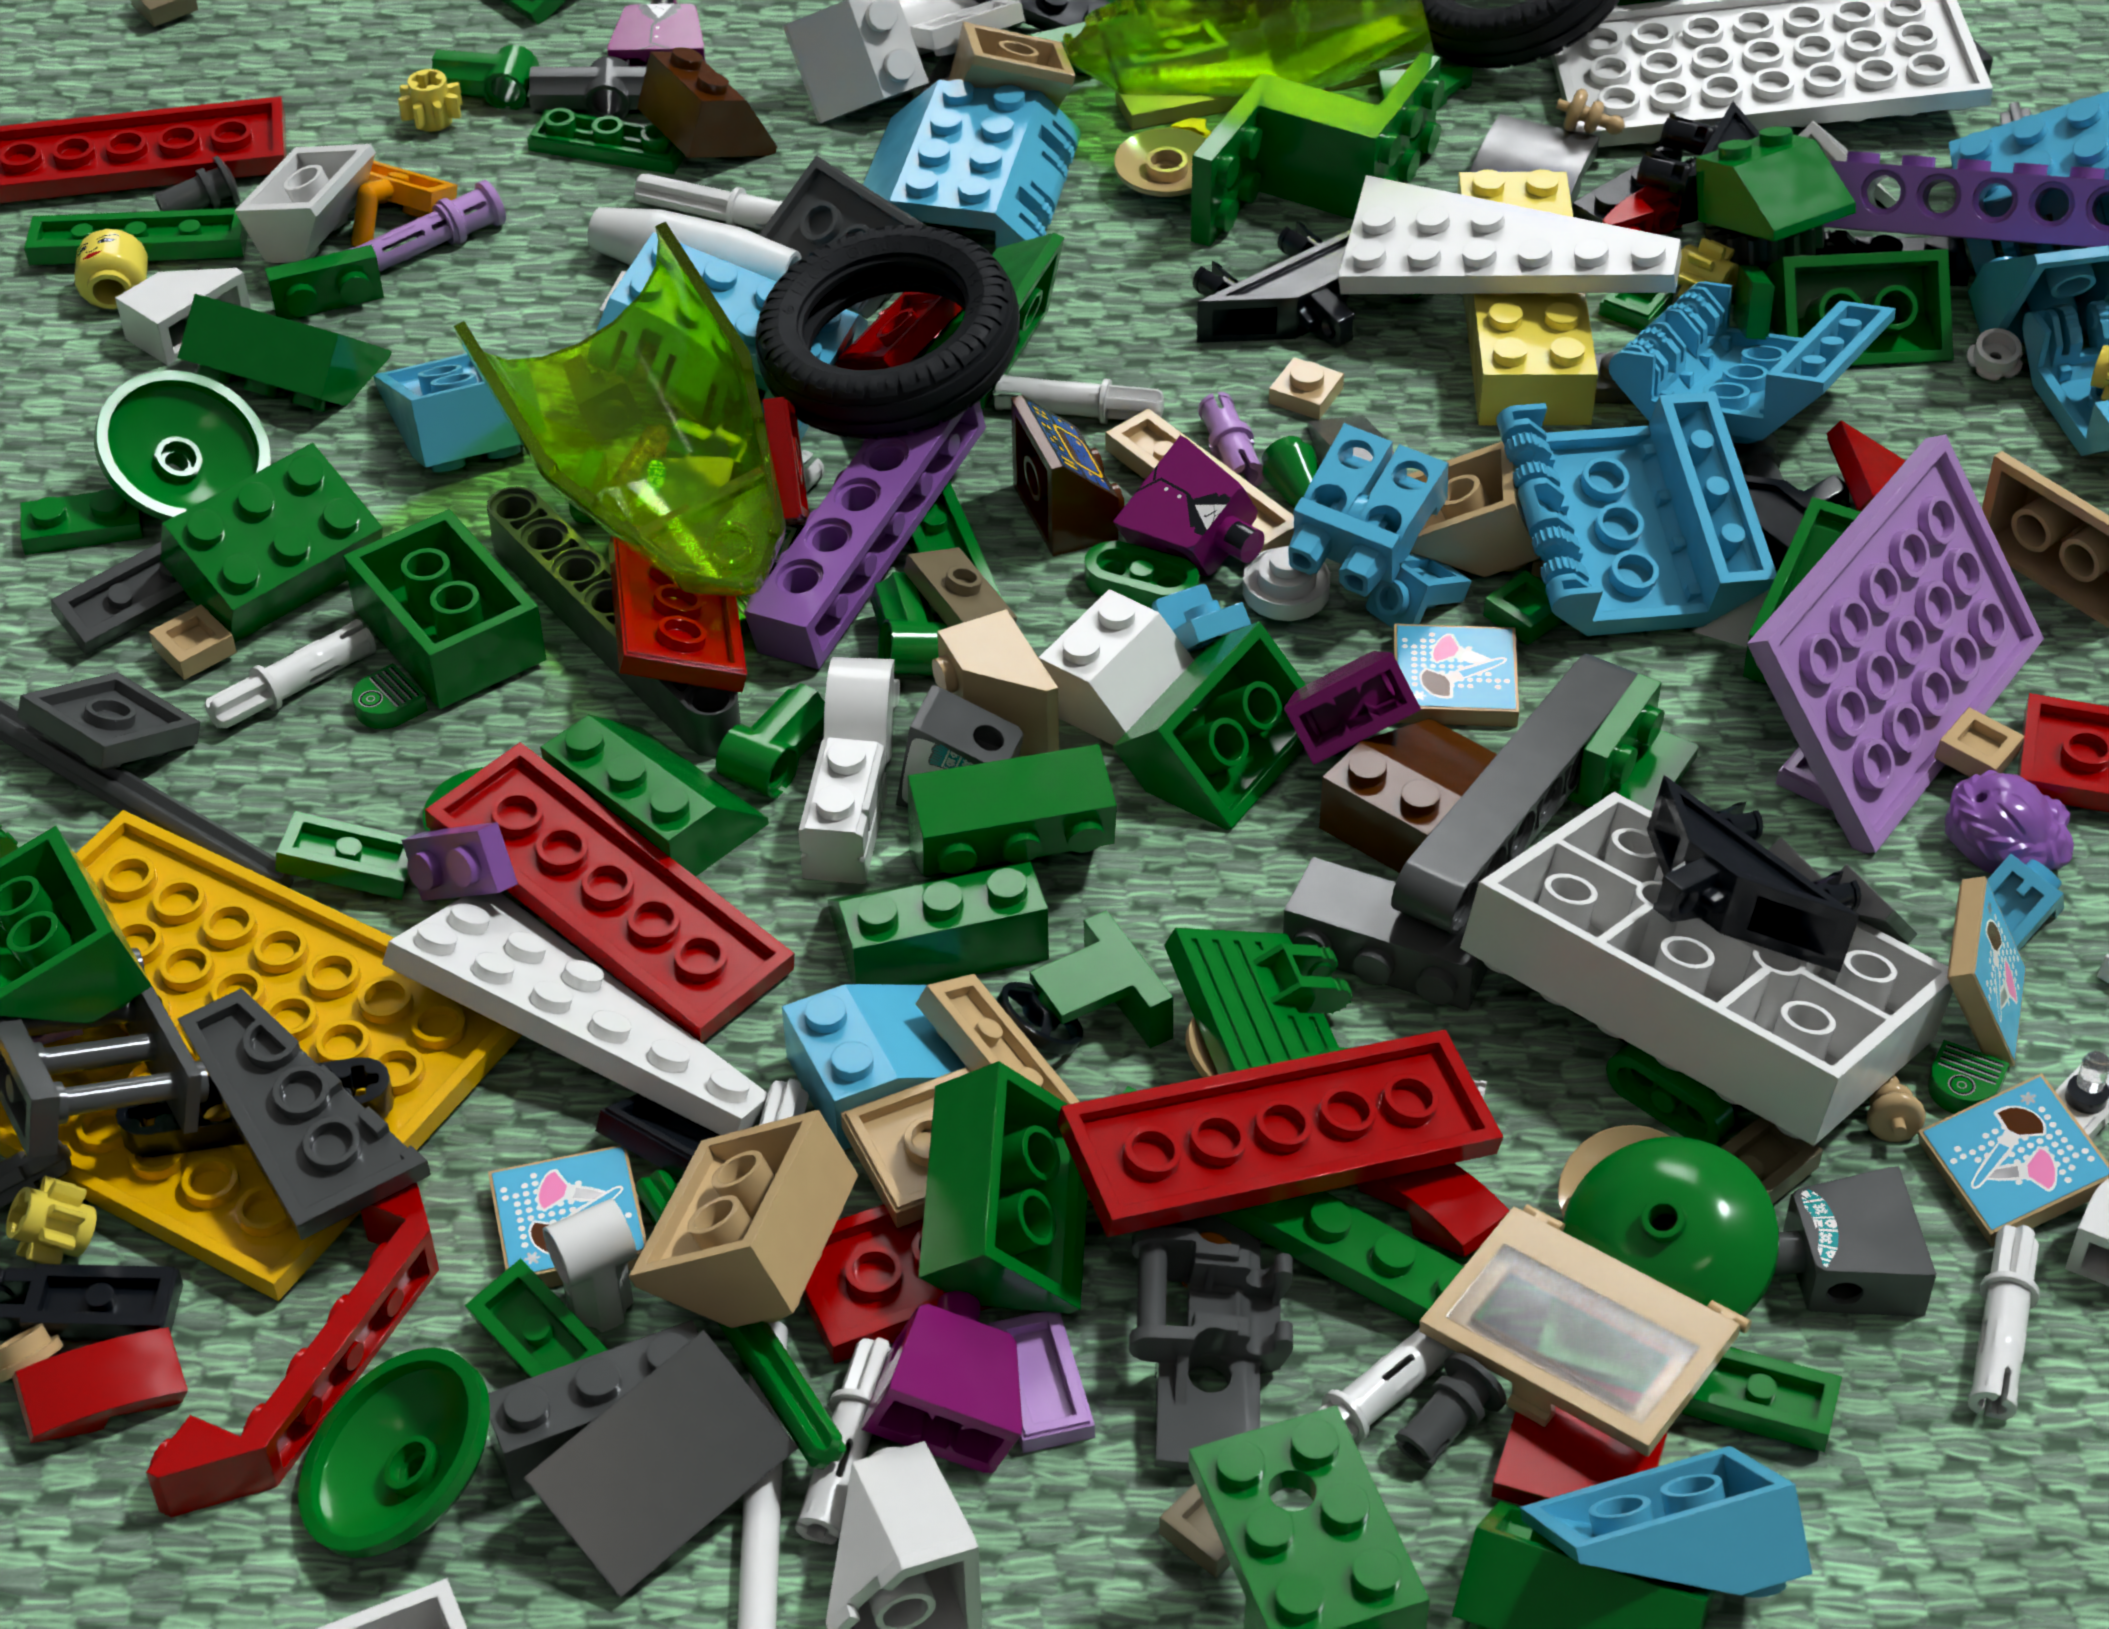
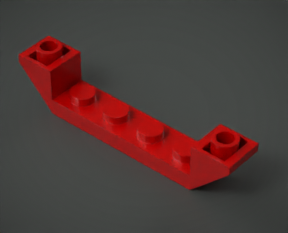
[146,1182,439,1517]

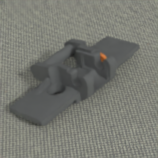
[1129,1215,1293,1470]

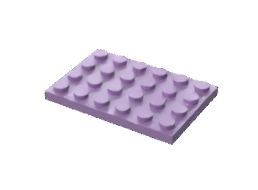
[1747,434,2044,853]

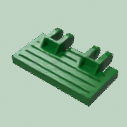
[1164,928,1353,1075]

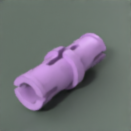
[1198,392,1264,487]

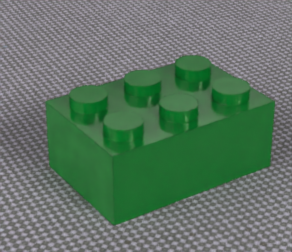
[160,442,383,643]
[343,509,547,709]

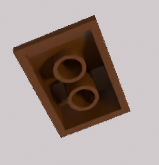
[1319,718,1497,873]

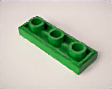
[527,108,685,175]

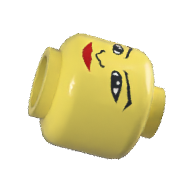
[75,229,148,309]

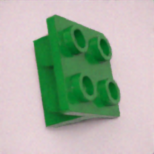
[1567,673,1698,811]

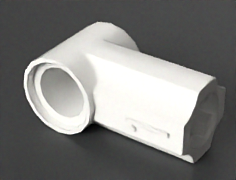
[543,1198,637,1332]

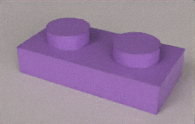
[401,822,518,901]

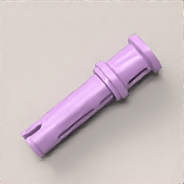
[347,180,506,272]

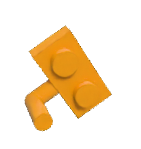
[351,161,458,247]

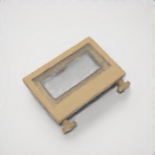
[1419,1204,1752,1457]

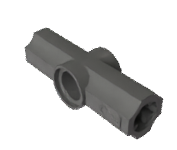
[529,56,647,120]

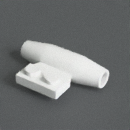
[899,0,1025,56]
[588,207,802,317]

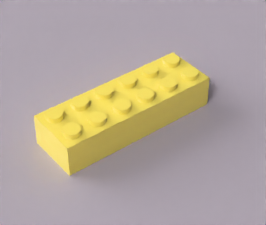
[1457,169,1598,425]

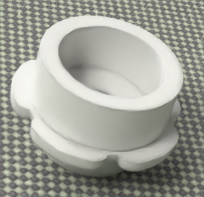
[1967,328,2023,381]

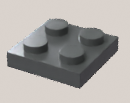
[17,672,201,770]

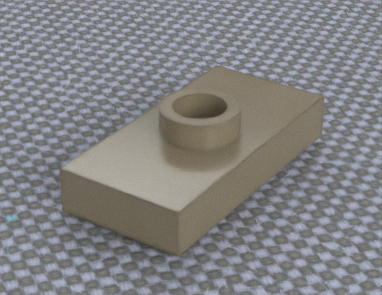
[904,547,1017,627]

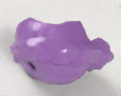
[1945,770,2074,874]

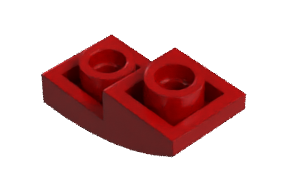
[1602,186,1683,234]
[1358,1163,1510,1257]
[12,1327,188,1443]

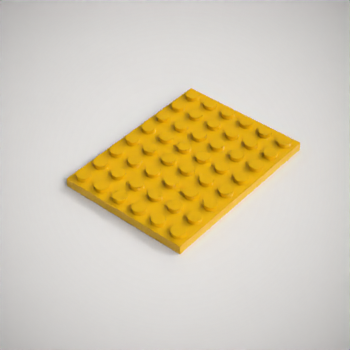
[0,810,522,1301]

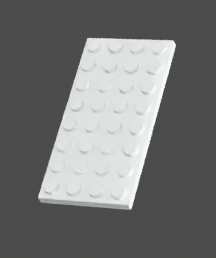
[1551,0,1993,148]

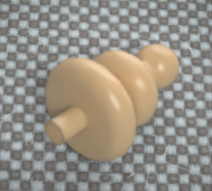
[1556,89,1625,135]
[1866,1075,1926,1142]

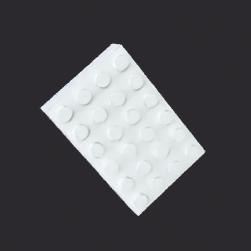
[1460,792,1953,1146]

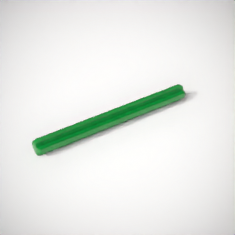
[636,1170,846,1470]

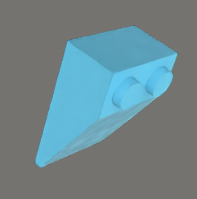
[1968,245,2109,343]
[373,350,536,472]
[782,984,966,1150]
[1520,1446,1813,1598]

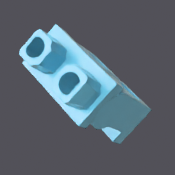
[1288,423,1449,597]

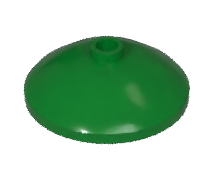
[94,370,271,521]
[1563,1137,1780,1317]
[298,1348,490,1558]

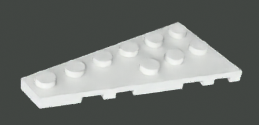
[1338,175,1682,294]
[382,892,768,1135]

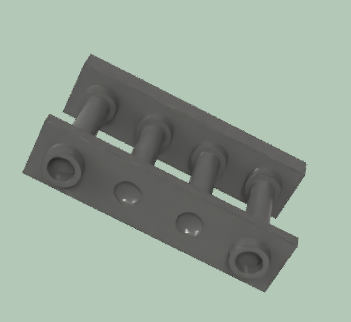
[0,948,209,1159]

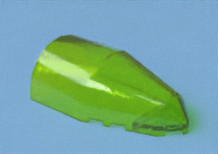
[1063,0,1434,99]
[454,221,786,596]

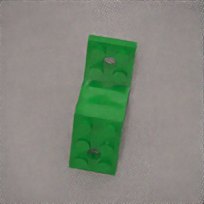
[1191,52,1444,247]
[1188,1405,1430,1629]

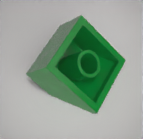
[1696,126,1856,241]

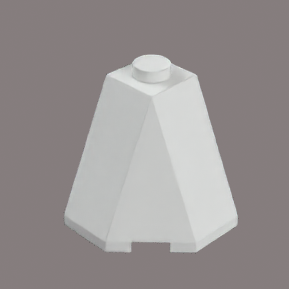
[826,1441,982,1629]

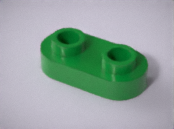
[1084,541,1199,609]
[1606,1042,1735,1145]

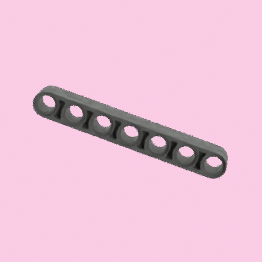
[487,486,741,757]
[1391,653,1638,934]

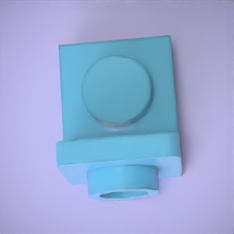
[1366,554,1472,629]
[1152,584,1251,653]
[1987,853,2064,951]

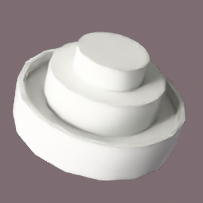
[1243,546,1331,621]

